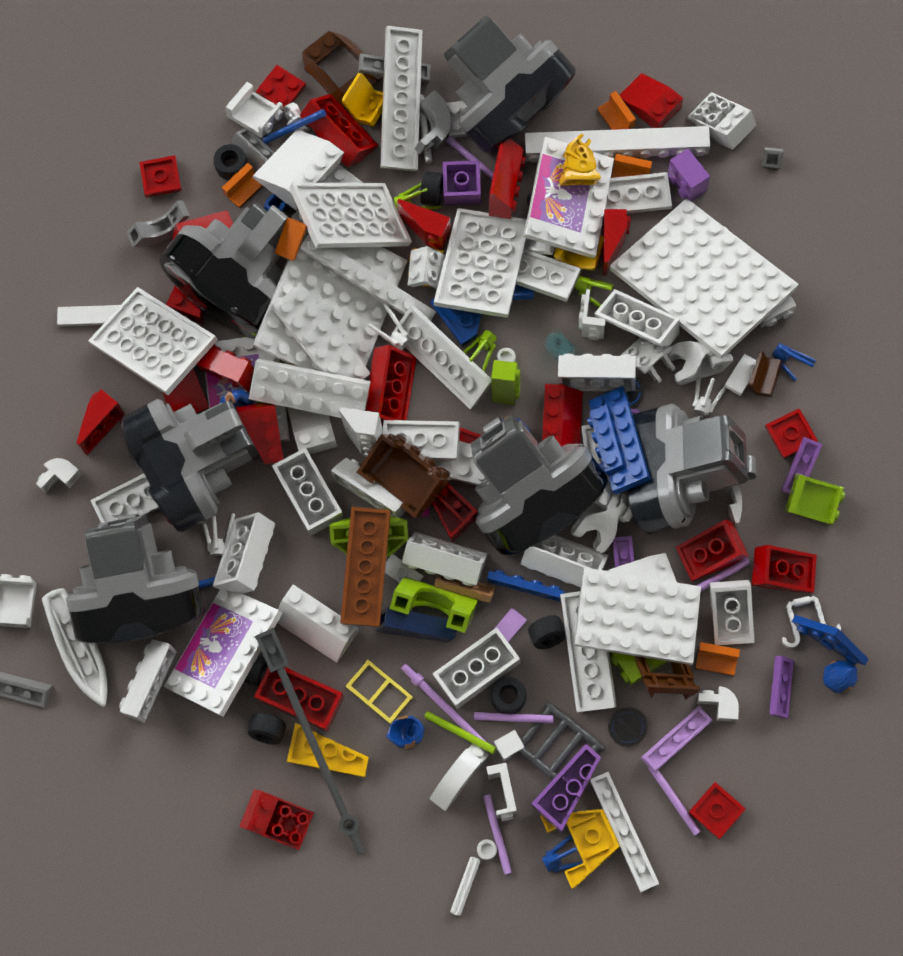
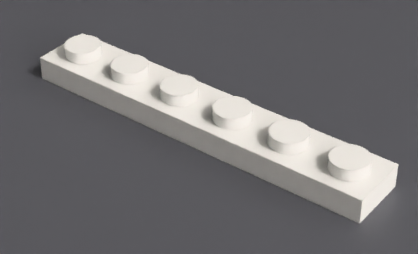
[590,772,659,893]

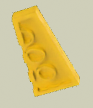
[287,723,369,778]

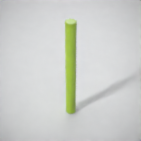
[424,711,497,754]

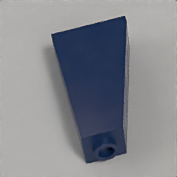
[376,607,457,643]

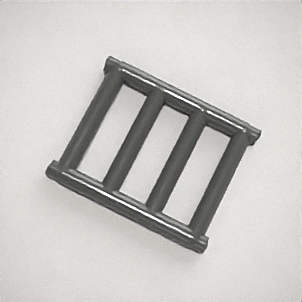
[518,701,605,780]

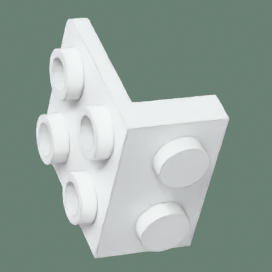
[408,246,446,289]
[578,289,606,340]

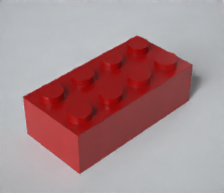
[254,667,345,732]

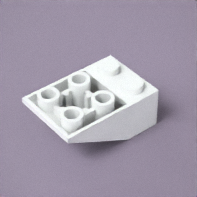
[688,92,756,150]

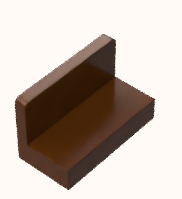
[749,351,782,397]

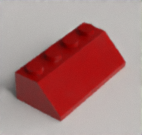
[300,94,378,167]
[489,139,526,219]
[365,345,417,426]
[542,384,583,447]

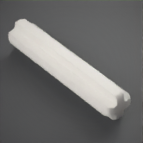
[450,857,480,916]

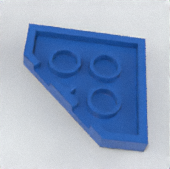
[430,298,481,347]
[791,615,869,665]

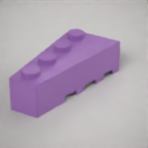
[531,744,601,833]

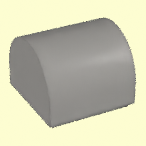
[762,147,783,169]

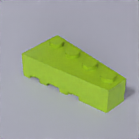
[491,360,521,405]

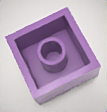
[668,148,710,202]
[443,160,481,205]

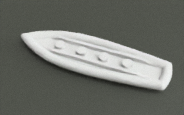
[42,588,107,707]

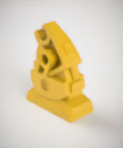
[560,133,601,186]

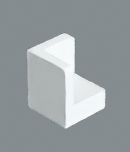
[494,730,524,761]

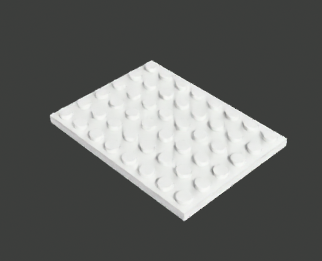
[610,198,799,359]
[252,221,408,371]

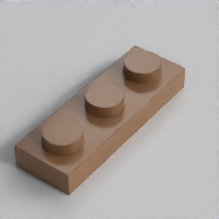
[434,574,496,603]

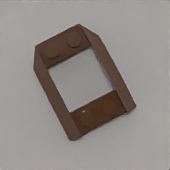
[302,31,384,108]
[635,656,700,700]

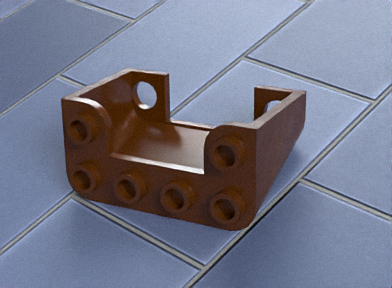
[357,433,452,518]

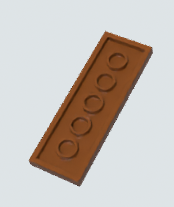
[340,507,391,627]

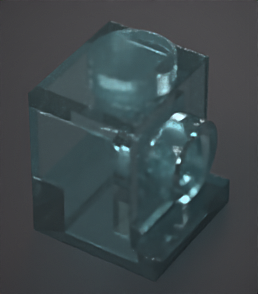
[545,331,574,362]

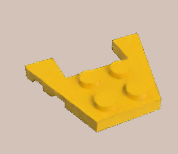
[540,809,620,889]

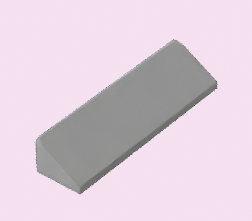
[232,128,275,169]
[0,672,52,708]

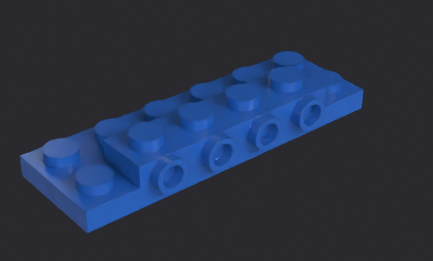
[587,386,651,495]

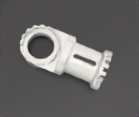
[283,102,311,133]

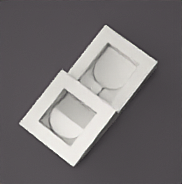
[724,354,756,396]
[728,485,742,527]

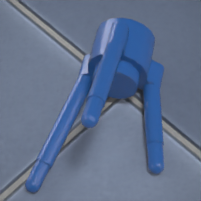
[772,343,816,381]
[542,835,583,873]

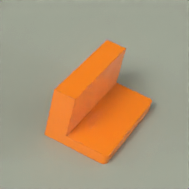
[597,91,636,130]
[611,154,652,178]
[222,163,263,208]
[275,217,307,261]
[695,642,740,676]

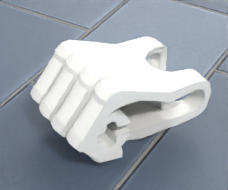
[667,341,733,385]
[570,482,633,553]

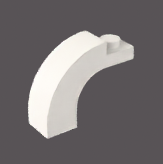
[430,744,489,811]

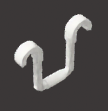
[782,596,841,649]

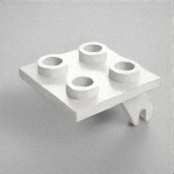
[620,337,676,384]

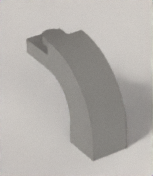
[415,90,451,154]
[127,200,190,248]

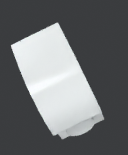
[36,458,82,493]
[697,686,739,722]

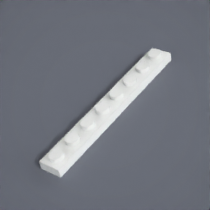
[299,233,436,321]

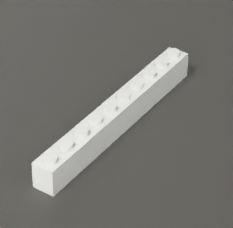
[525,126,710,163]

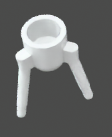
[368,304,409,350]
[692,378,727,416]
[203,513,235,556]

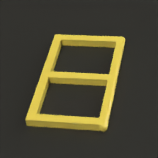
[345,660,413,724]

